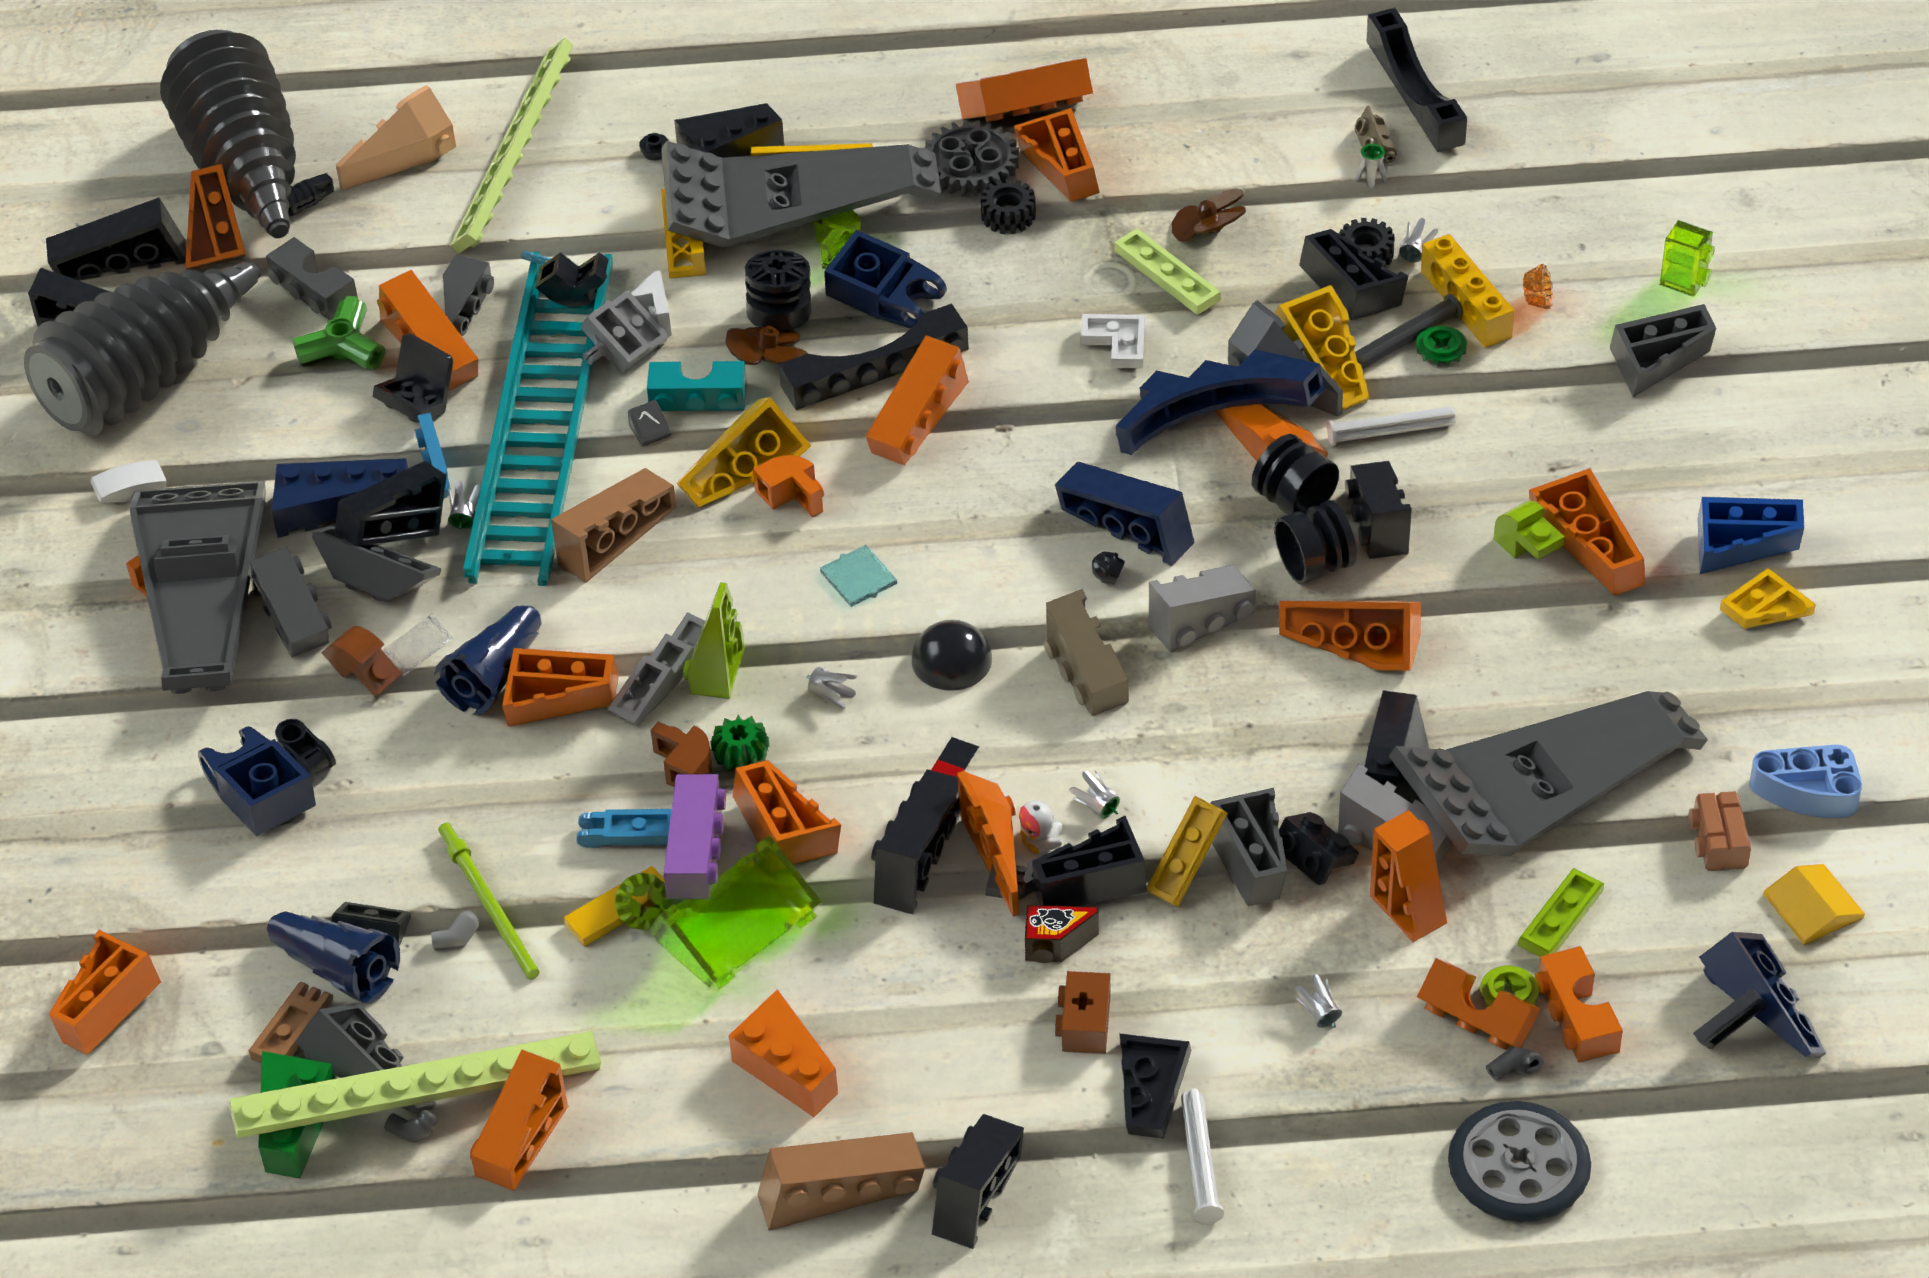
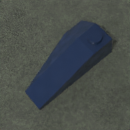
[1699,932,1826,1058]

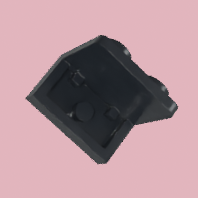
[372,333,453,423]

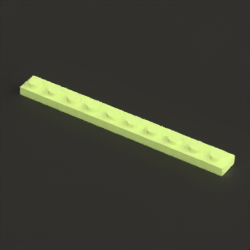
[450,38,573,253]
[229,1031,601,1138]

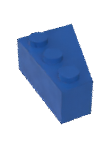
[1697,497,1804,574]

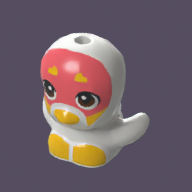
[1019,800,1062,855]

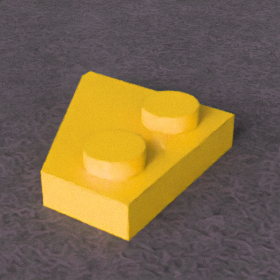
[1720,568,1816,629]

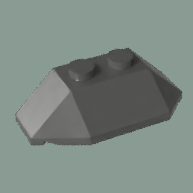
[312,525,442,602]

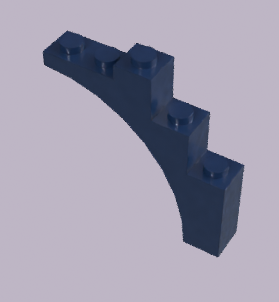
[1115,349,1325,455]

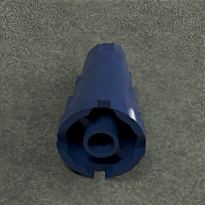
[434,605,542,715]
[267,911,400,1003]

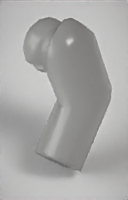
[431,911,479,950]

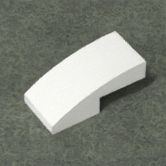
[91,460,167,503]

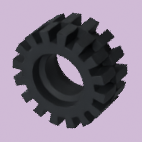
[980,179,1036,234]
[1339,218,1395,267]

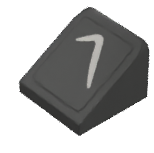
[628,400,671,447]

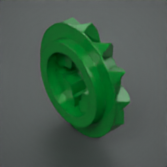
[1416,326,1467,366]

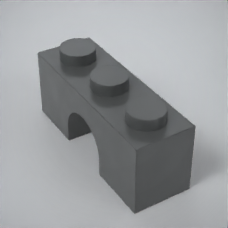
[266,237,358,320]

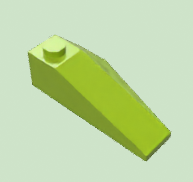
[684,582,745,699]

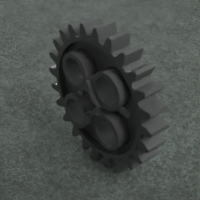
[925,120,1019,197]

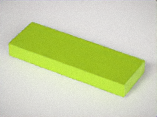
[1518,868,1604,957]

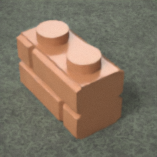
[1688,791,1751,871]

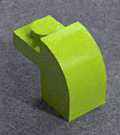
[1493,501,1565,560]

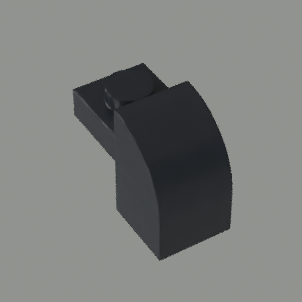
[535,252,609,307]

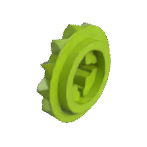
[615,873,670,930]
[1480,965,1539,1008]

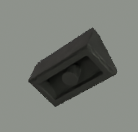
[331,902,411,946]

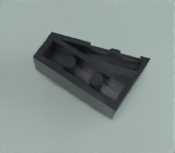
[674,103,785,158]
[1299,229,1409,320]
[335,461,447,547]
[1032,816,1147,907]
[932,1114,1024,1249]

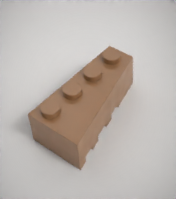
[551,468,677,583]
[757,1132,925,1230]

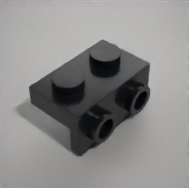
[1279,812,1360,885]

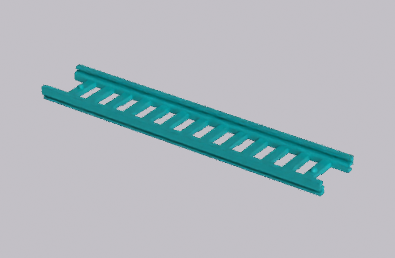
[463,252,613,586]

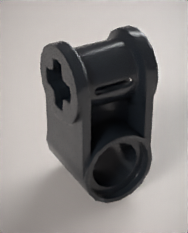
[275,719,336,778]

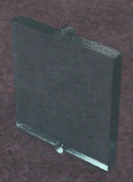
[820,545,897,607]

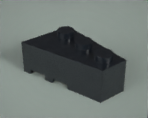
[28,268,110,327]
[1345,461,1412,559]

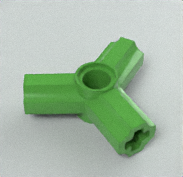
[292,296,386,370]

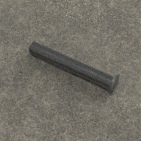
[1355,294,1463,369]

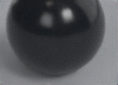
[912,619,992,690]

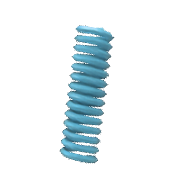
[521,251,551,265]

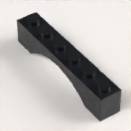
[1366,8,1467,152]
[779,303,969,410]

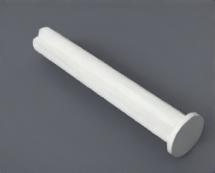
[1327,407,1456,446]
[1181,1089,1224,1224]

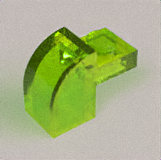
[814,210,861,269]

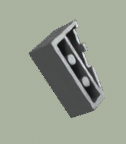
[1210,788,1287,906]

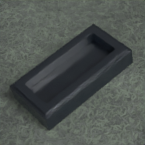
[1693,988,1768,1049]

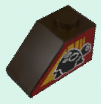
[1025,905,1099,963]

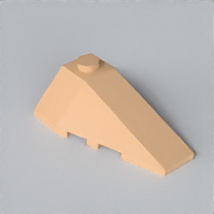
[336,85,456,190]

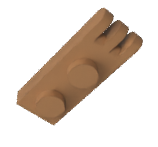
[248,982,333,1064]

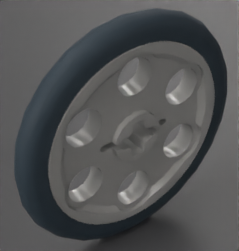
[1448,1101,1592,1222]

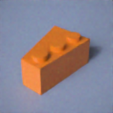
[185,164,246,270]

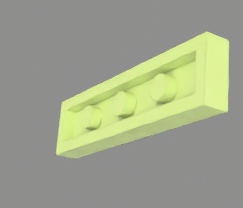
[1114,228,1221,315]

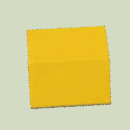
[1763,864,1865,945]

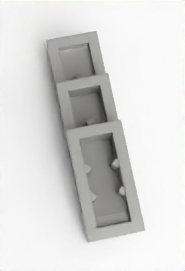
[607,612,705,726]

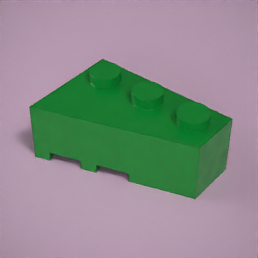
[258,1051,335,1179]

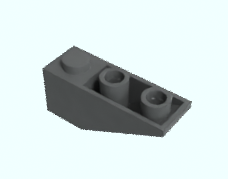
[443,255,494,336]

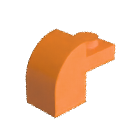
[753,455,824,517]

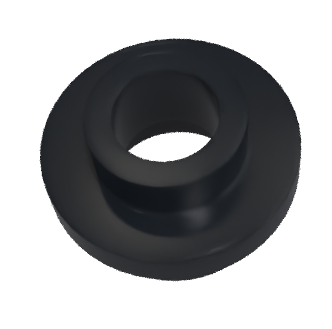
[639,133,669,161]

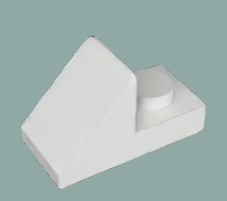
[631,270,672,335]

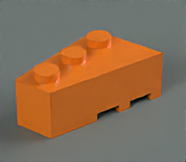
[1014,108,1100,202]
[502,648,619,727]
[733,760,841,870]
[1370,810,1447,942]
[49,929,161,1055]
[729,989,838,1117]
[470,1049,568,1191]

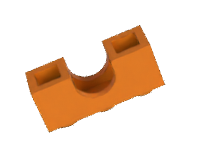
[1535,946,1623,1063]
[1417,958,1541,1050]

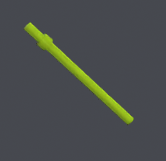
[438,822,540,979]

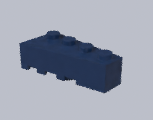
[271,458,408,538]
[1055,461,1195,566]

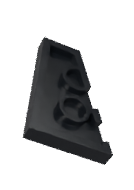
[1119,1033,1192,1139]

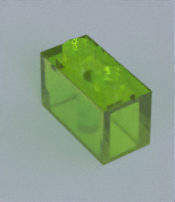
[1659,220,1715,297]

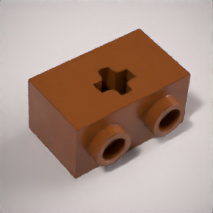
[1055,971,1111,1054]

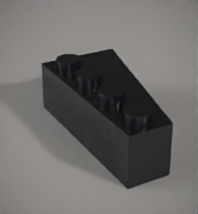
[871,769,960,915]

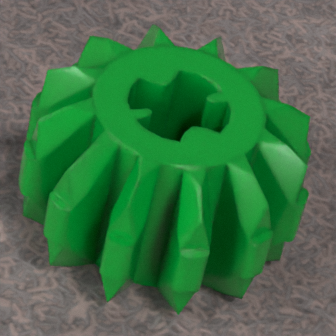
[710,714,770,771]

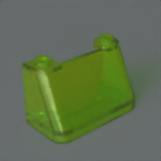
[649,835,822,990]

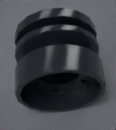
[745,250,811,331]
[1251,434,1339,515]
[1274,500,1357,584]

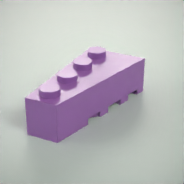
[664,774,726,899]

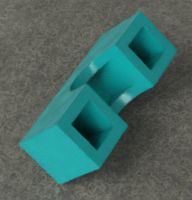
[647,361,747,411]

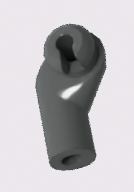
[1486,1047,1543,1081]
[384,1110,437,1142]

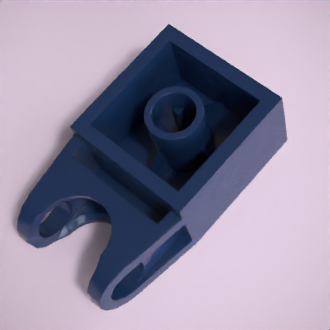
[824,230,947,328]
[198,726,316,836]

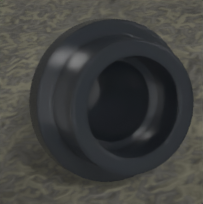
[1092,551,1125,585]

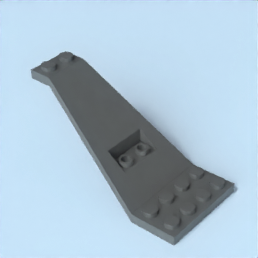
[661,140,941,248]
[129,481,266,694]
[1389,691,1708,856]

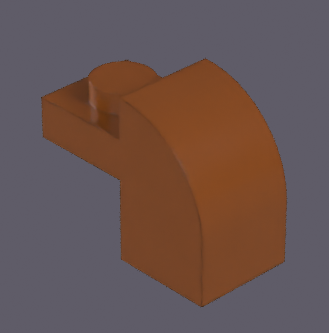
[321,626,402,697]
[650,721,712,787]

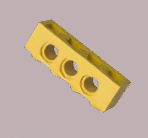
[1421,234,1515,348]

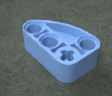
[1749,745,1862,818]

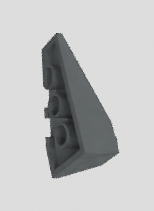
[295,1002,437,1114]

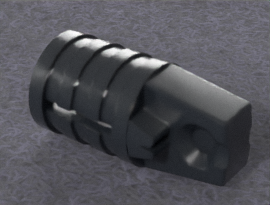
[287,173,334,216]

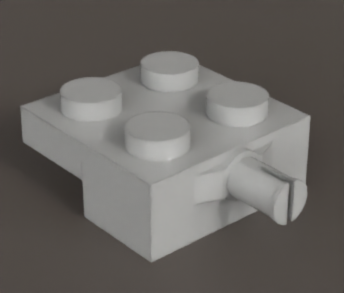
[580,290,669,374]

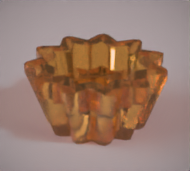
[1523,264,1554,309]

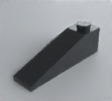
[1364,690,1429,805]

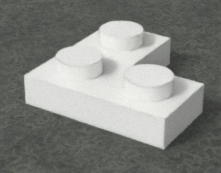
[1081,314,1145,368]

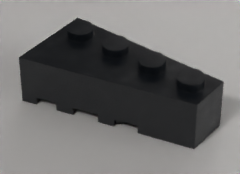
[46,197,186,281]

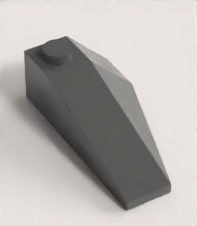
[1228,300,1343,417]

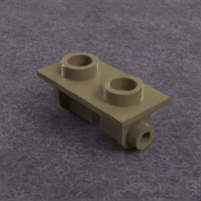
[1354,106,1397,163]

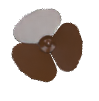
[1172,189,1246,242]
[725,326,808,365]

